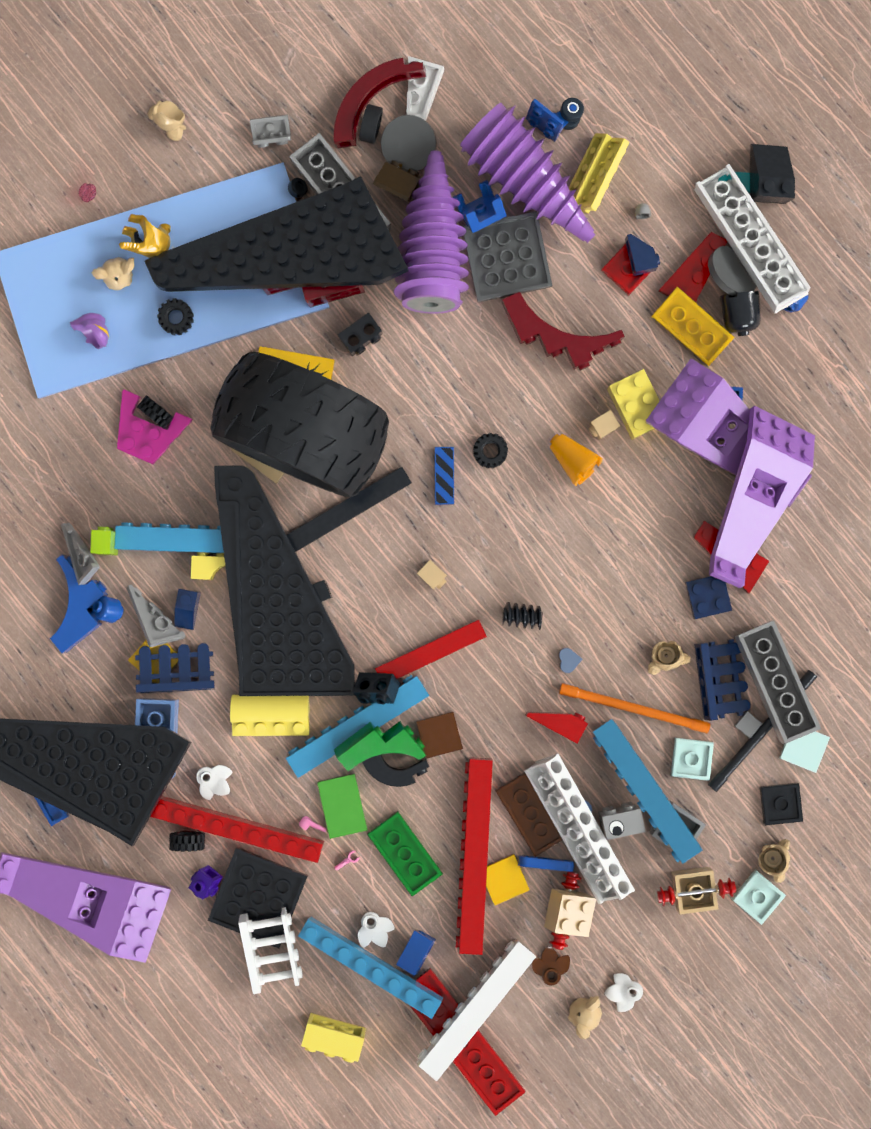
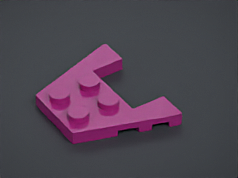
[117,389,193,464]

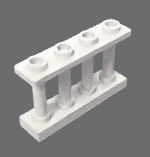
[238,907,303,994]

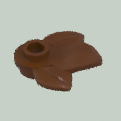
[532,946,570,986]

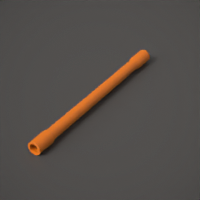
[559,683,710,734]

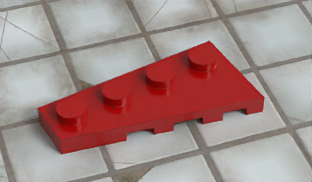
[658,232,727,302]
[693,521,769,594]

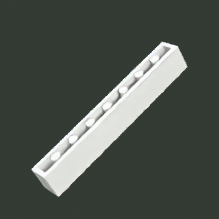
[417,939,536,1081]

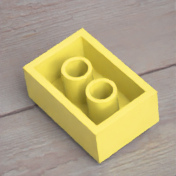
[607,369,659,440]
[301,1013,366,1063]

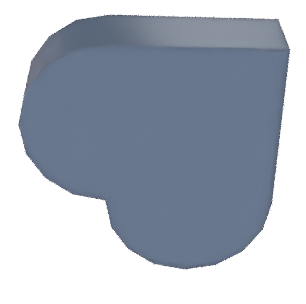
[559,648,582,673]

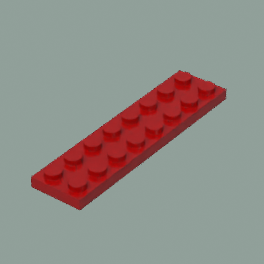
[409,968,526,1116]

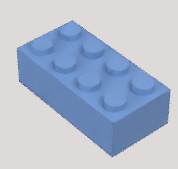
[135,698,179,778]

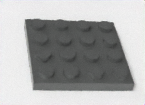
[463,211,553,302]

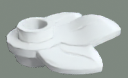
[196,765,232,800]
[358,912,395,948]
[604,973,643,1012]

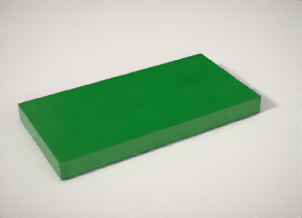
[367,811,443,897]

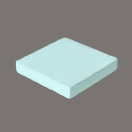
[779,731,830,773]
[670,737,714,781]
[731,869,786,925]

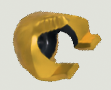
[119,214,171,258]

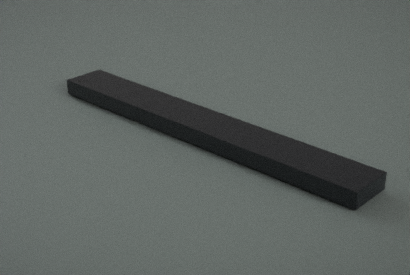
[287,467,412,552]

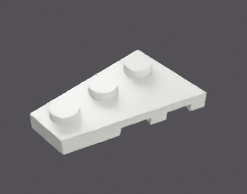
[407,56,445,121]

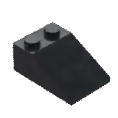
[750,144,795,204]

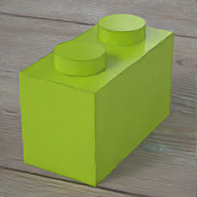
[90,527,118,555]

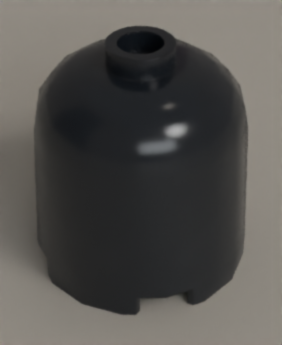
[720,291,761,336]

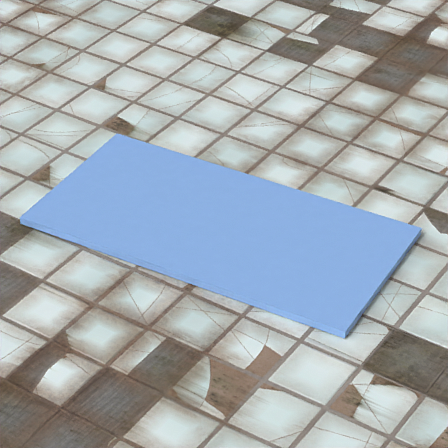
[0,162,330,399]

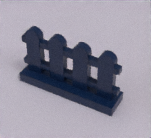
[694,639,751,721]
[135,643,215,694]

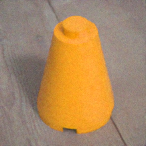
[550,434,603,486]

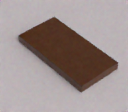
[495,772,563,857]

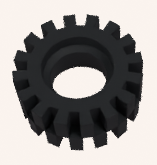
[157,298,194,335]
[137,395,174,429]
[473,433,508,468]
[169,831,205,852]

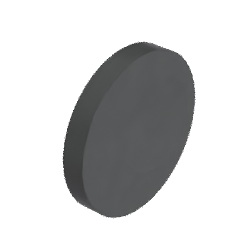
[381,115,437,171]
[708,246,757,297]

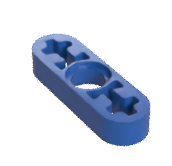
[518,855,574,872]

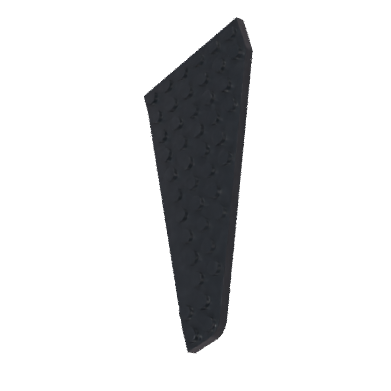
[144,176,409,292]
[214,465,355,696]
[0,718,192,846]

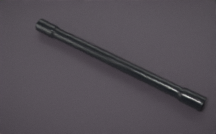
[708,670,817,792]

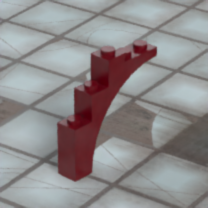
[502,292,625,371]

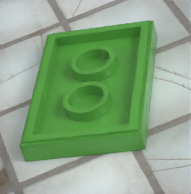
[317,773,368,839]

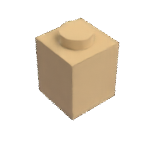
[589,410,620,440]
[417,560,447,590]

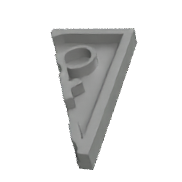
[61,523,100,585]
[127,585,186,648]

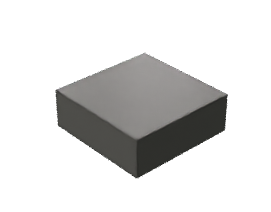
[734,711,762,738]

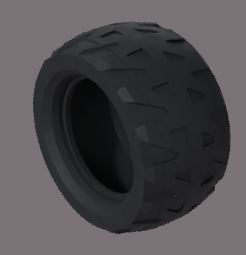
[210,352,389,498]

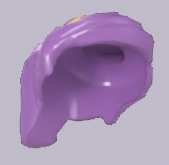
[70,313,109,349]

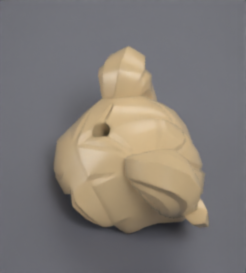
[148,101,186,141]
[91,257,135,290]
[648,641,691,675]
[758,839,790,883]
[568,996,602,1039]

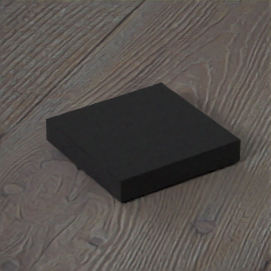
[760,782,803,826]

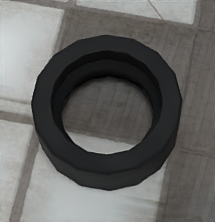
[359,104,383,144]

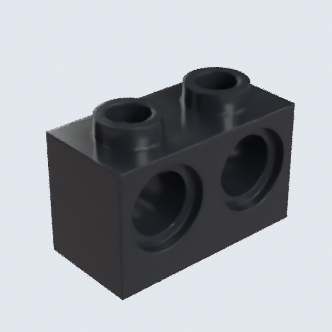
[338,312,383,356]
[352,672,400,705]

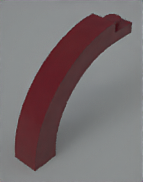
[334,58,426,148]

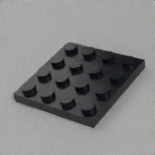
[207,847,308,949]

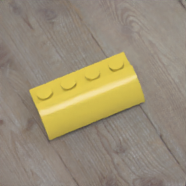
[569,133,629,214]
[230,695,310,736]

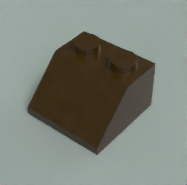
[373,159,422,201]

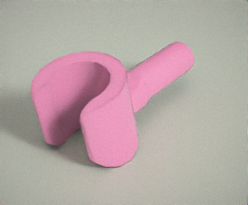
[299,816,327,832]
[335,850,360,870]

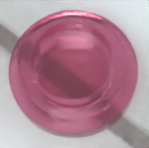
[78,183,96,202]

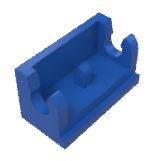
[396,930,436,976]

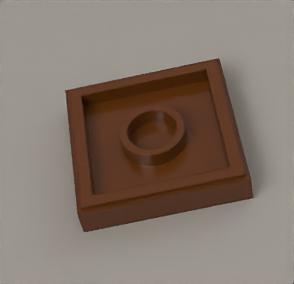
[416,712,463,759]

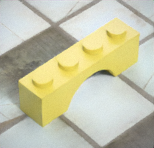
[191,552,225,580]

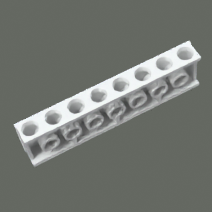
[694,164,811,314]
[525,754,635,904]

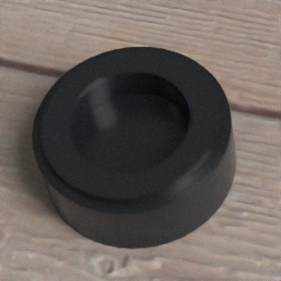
[288,178,308,198]

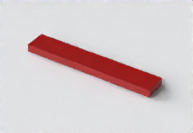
[375,619,487,679]

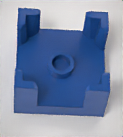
[453,180,507,233]

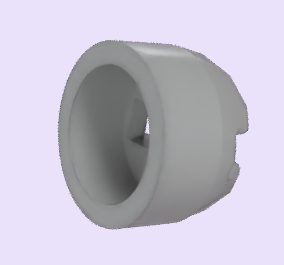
[635,203,651,219]

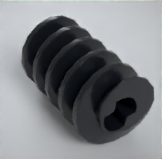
[502,602,543,630]

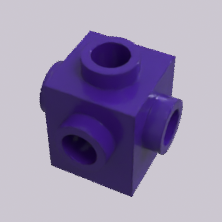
[188,865,223,900]

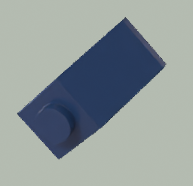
[625,234,660,276]
[174,589,201,630]

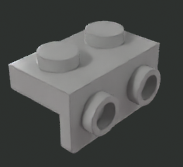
[250,114,291,148]

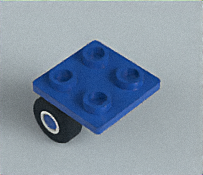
[526,98,584,142]

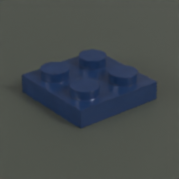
[685,576,733,619]

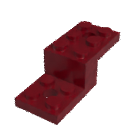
[263,285,365,308]

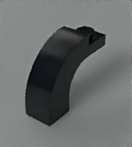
[362,754,430,787]

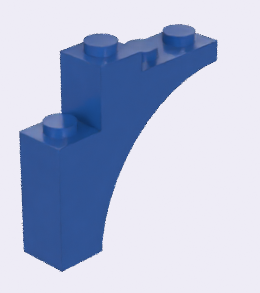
[50,555,108,653]

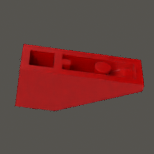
[525,712,588,744]

